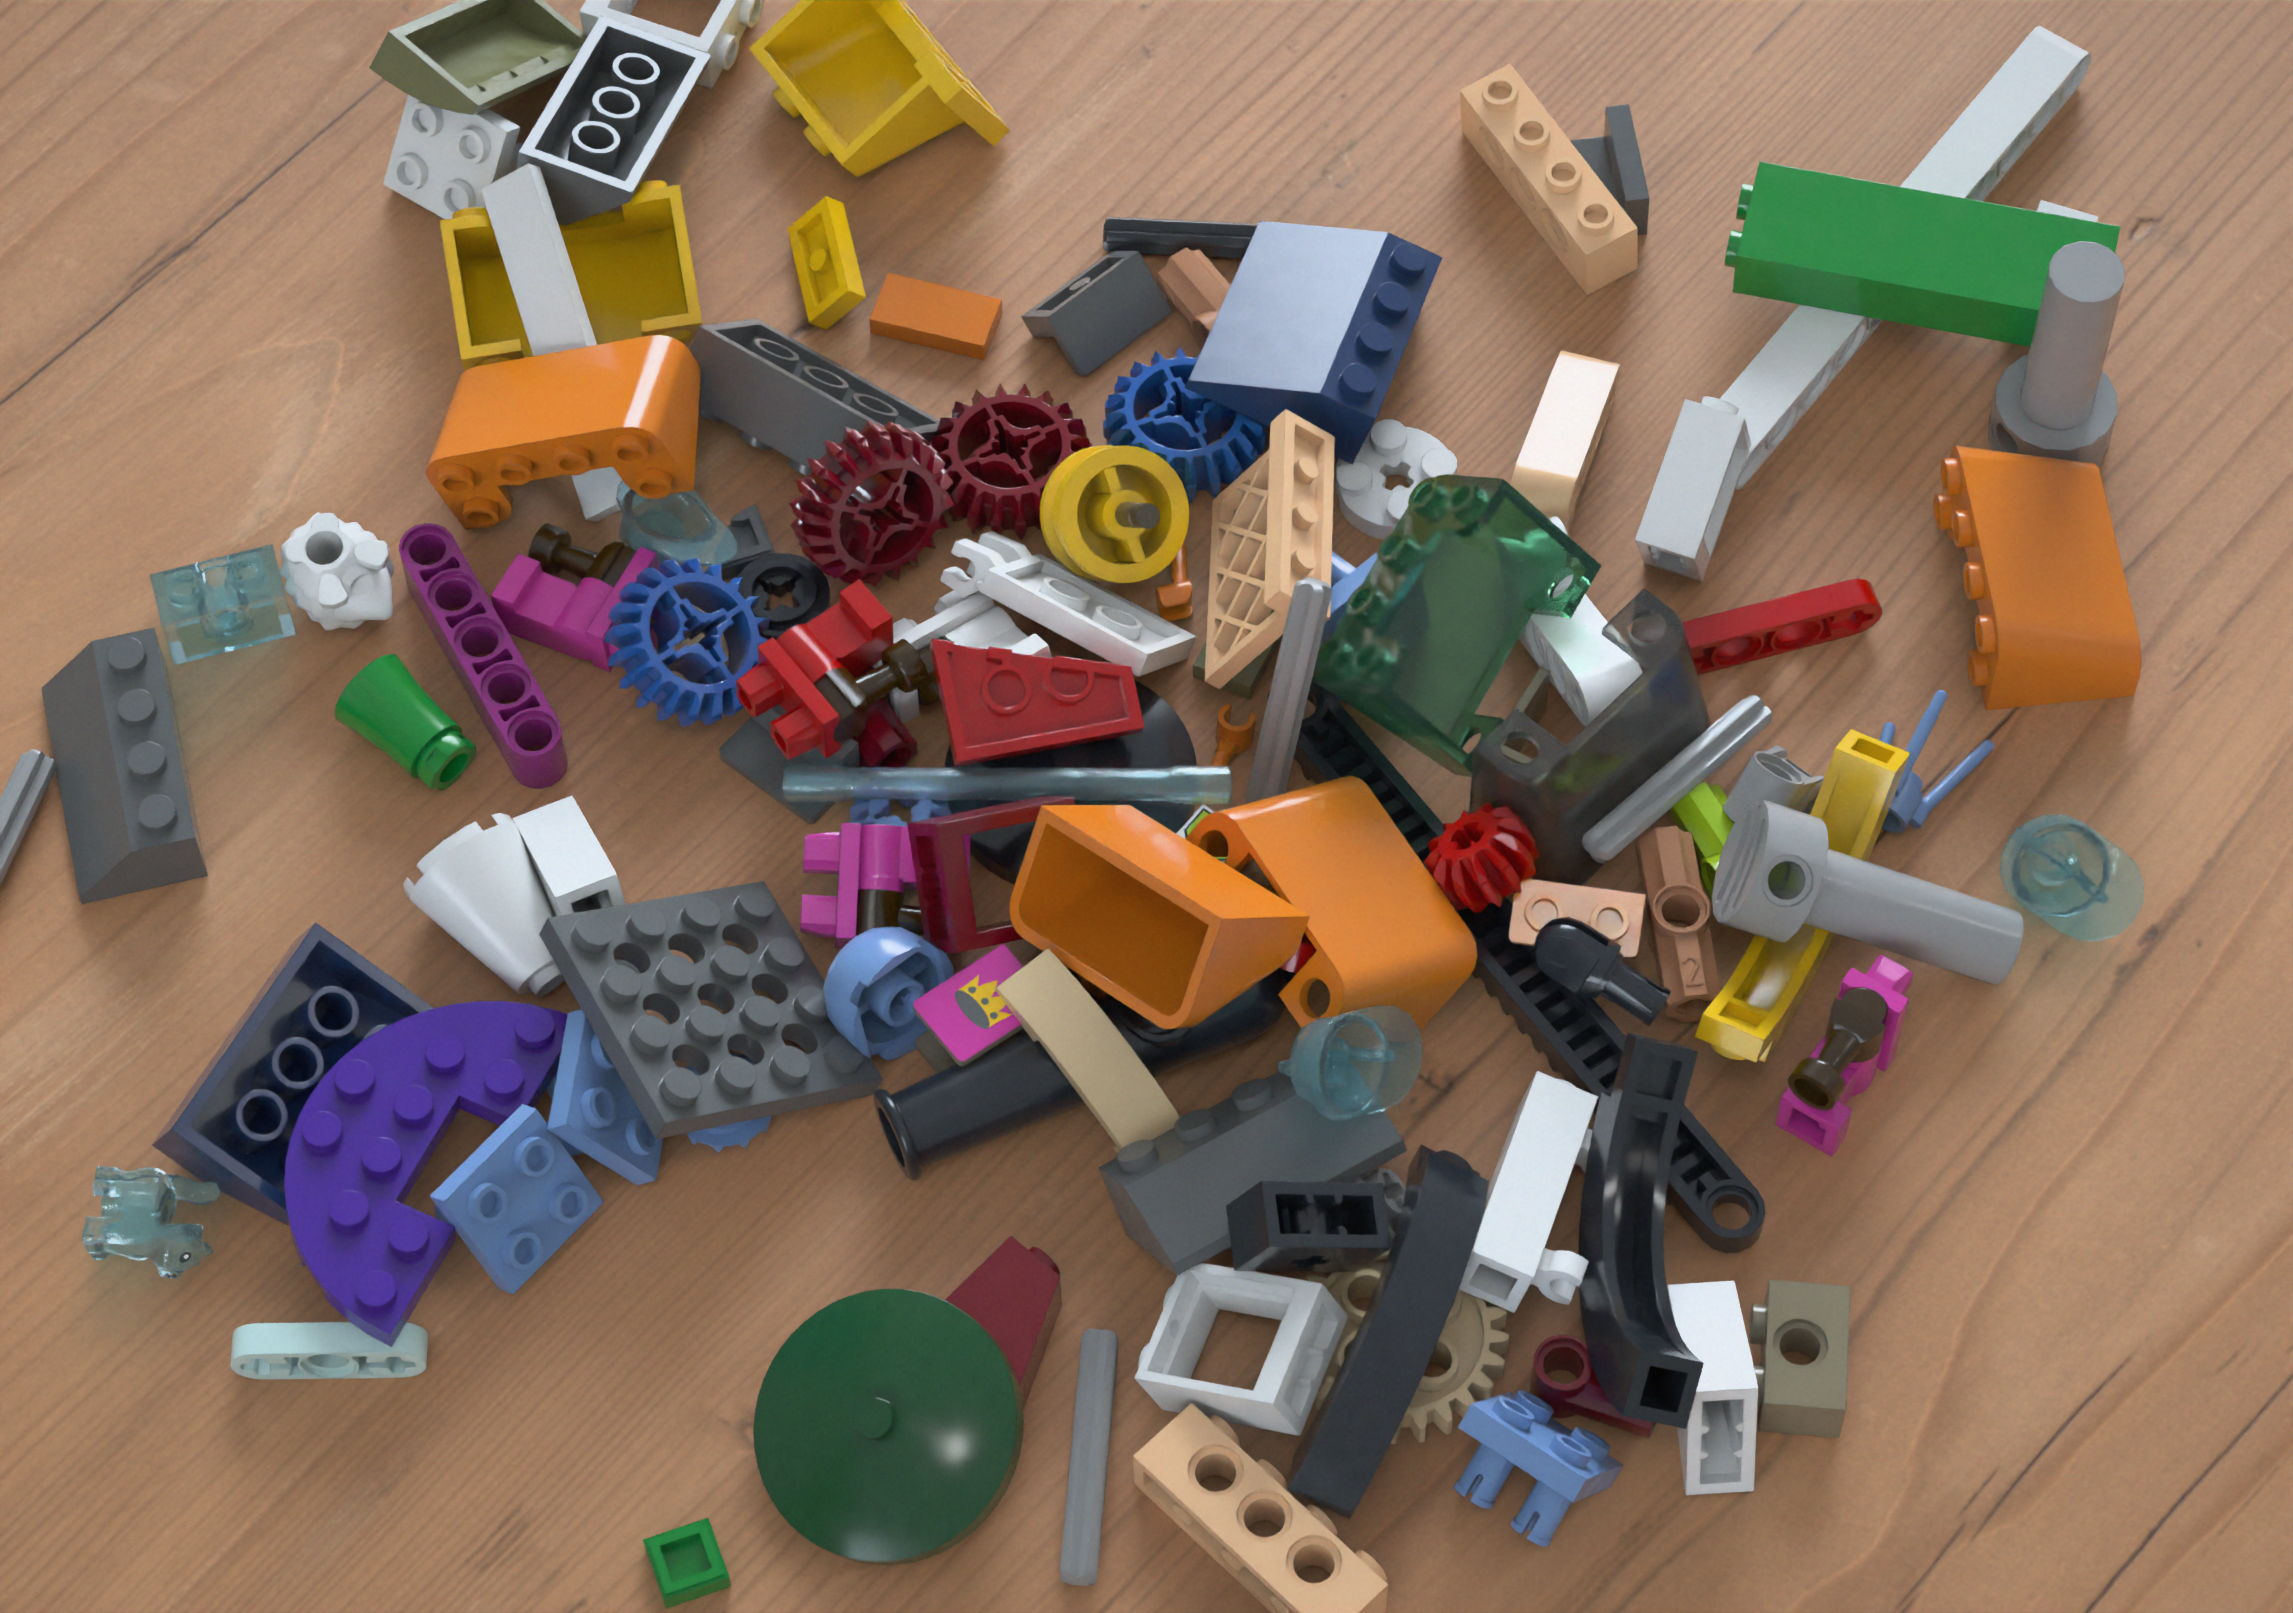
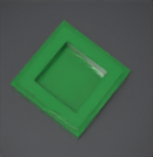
[643,1517,731,1609]

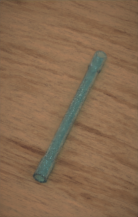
[783,764,1232,804]

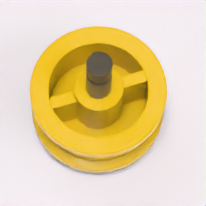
[1040,445,1189,583]

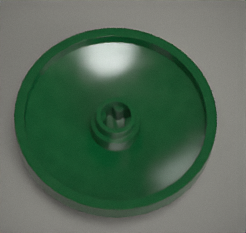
[753,1289,1024,1565]

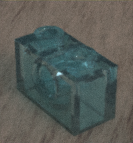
[150,544,296,665]

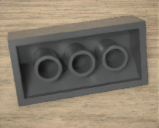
[516,15,711,226]
[689,318,940,483]
[41,628,208,904]
[1099,1046,1407,1275]

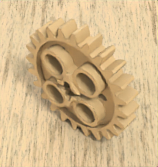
[1306,1250,1509,1444]

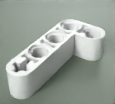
[1495,516,1649,727]

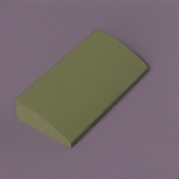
[369,0,587,115]

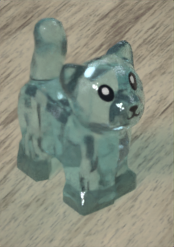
[82,1166,221,1279]

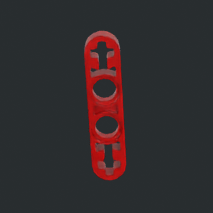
[1642,578,1882,682]

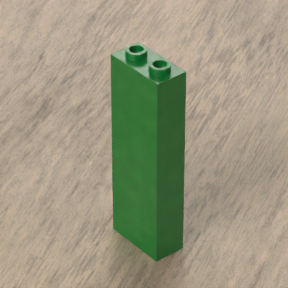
[1724,161,2121,347]

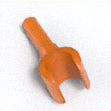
[1155,544,1194,622]
[1200,704,1255,794]

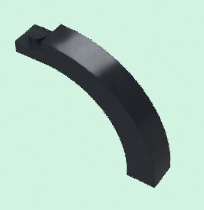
[1578,1033,1704,1429]
[1288,1145,1489,1519]

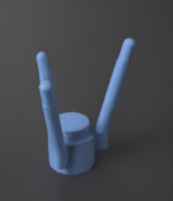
[1879,690,1994,833]

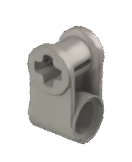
[1722,745,1824,822]

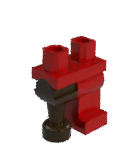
[736,579,929,760]

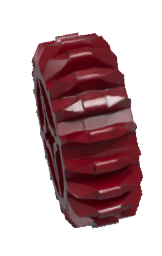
[929,384,1092,541]
[789,420,955,587]

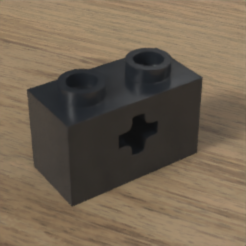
[1226,1181,1392,1272]

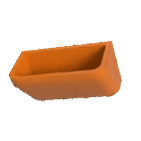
[1009,805,1310,1029]

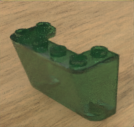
[1313,474,1601,778]

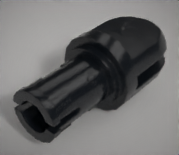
[1533,917,1671,1026]

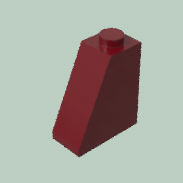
[945,1236,1062,1410]

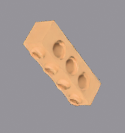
[1460,64,1638,296]
[1133,1403,1388,1613]

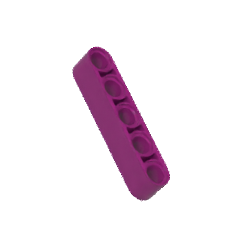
[399,523,568,789]

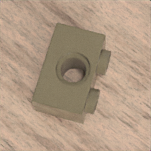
[1749,1279,1850,1438]

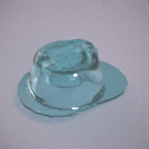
[616,480,737,567]
[2000,814,2144,941]
[1278,1005,1423,1121]

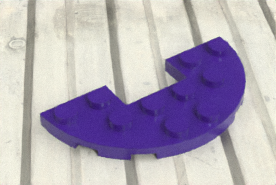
[284,1001,568,1347]

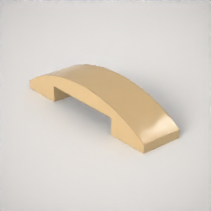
[995,948,1180,1154]

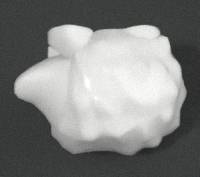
[279,512,394,631]

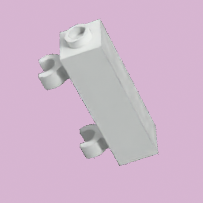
[1459,1071,1598,1313]

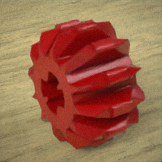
[1424,803,1539,914]

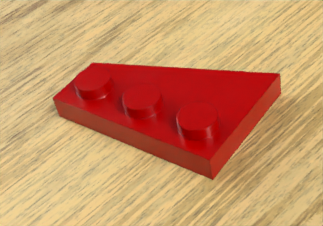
[929,638,1145,767]

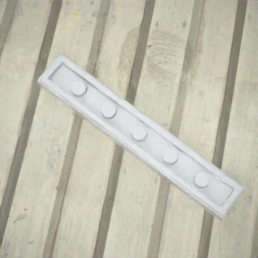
[481,163,644,522]

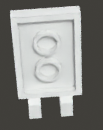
[940,531,1197,677]

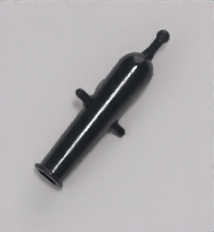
[874,968,1297,1181]

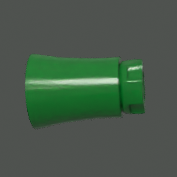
[335,654,476,791]

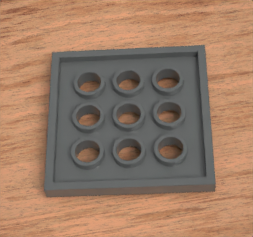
[539,881,883,1139]

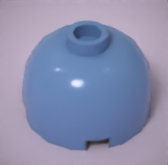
[823,927,954,1060]

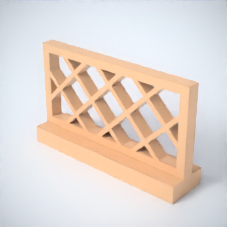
[1204,409,1335,689]

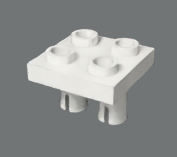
[383,95,524,219]

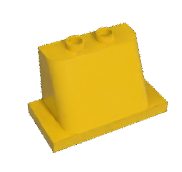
[749,0,1011,178]

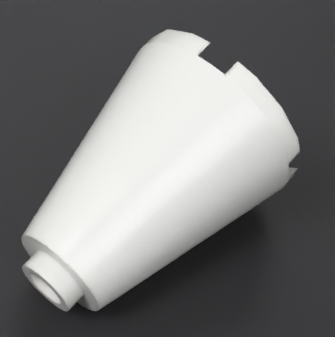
[403,813,565,997]

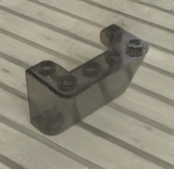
[1469,589,1712,886]

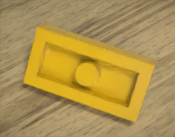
[787,196,866,330]

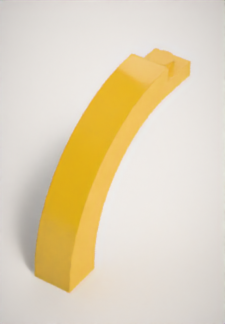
[1695,729,1910,1063]

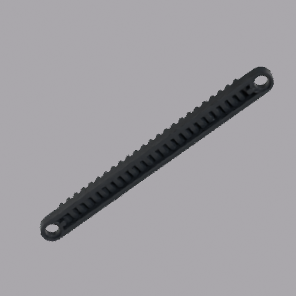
[1267,677,1765,1253]

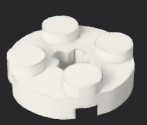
[1336,419,1457,540]

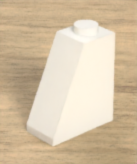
[512,796,640,974]
[1667,1281,1758,1495]

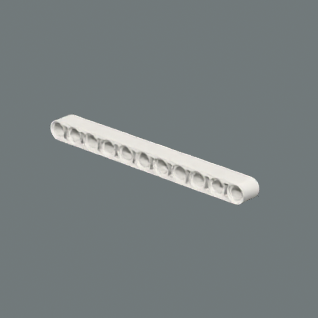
[1720,26,2091,490]

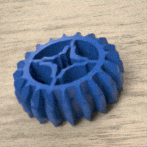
[1103,346,1268,503]
[604,557,771,727]

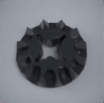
[736,553,830,640]

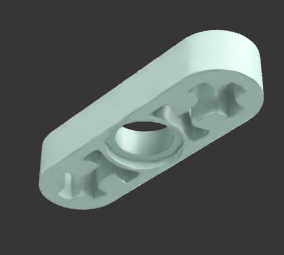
[230,1322,428,1380]

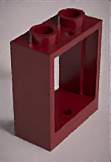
[907,796,1075,953]

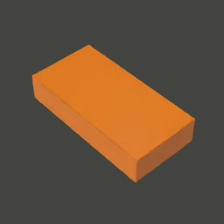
[869,272,1003,360]

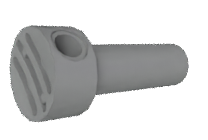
[1988,241,2125,467]
[1712,799,2024,985]

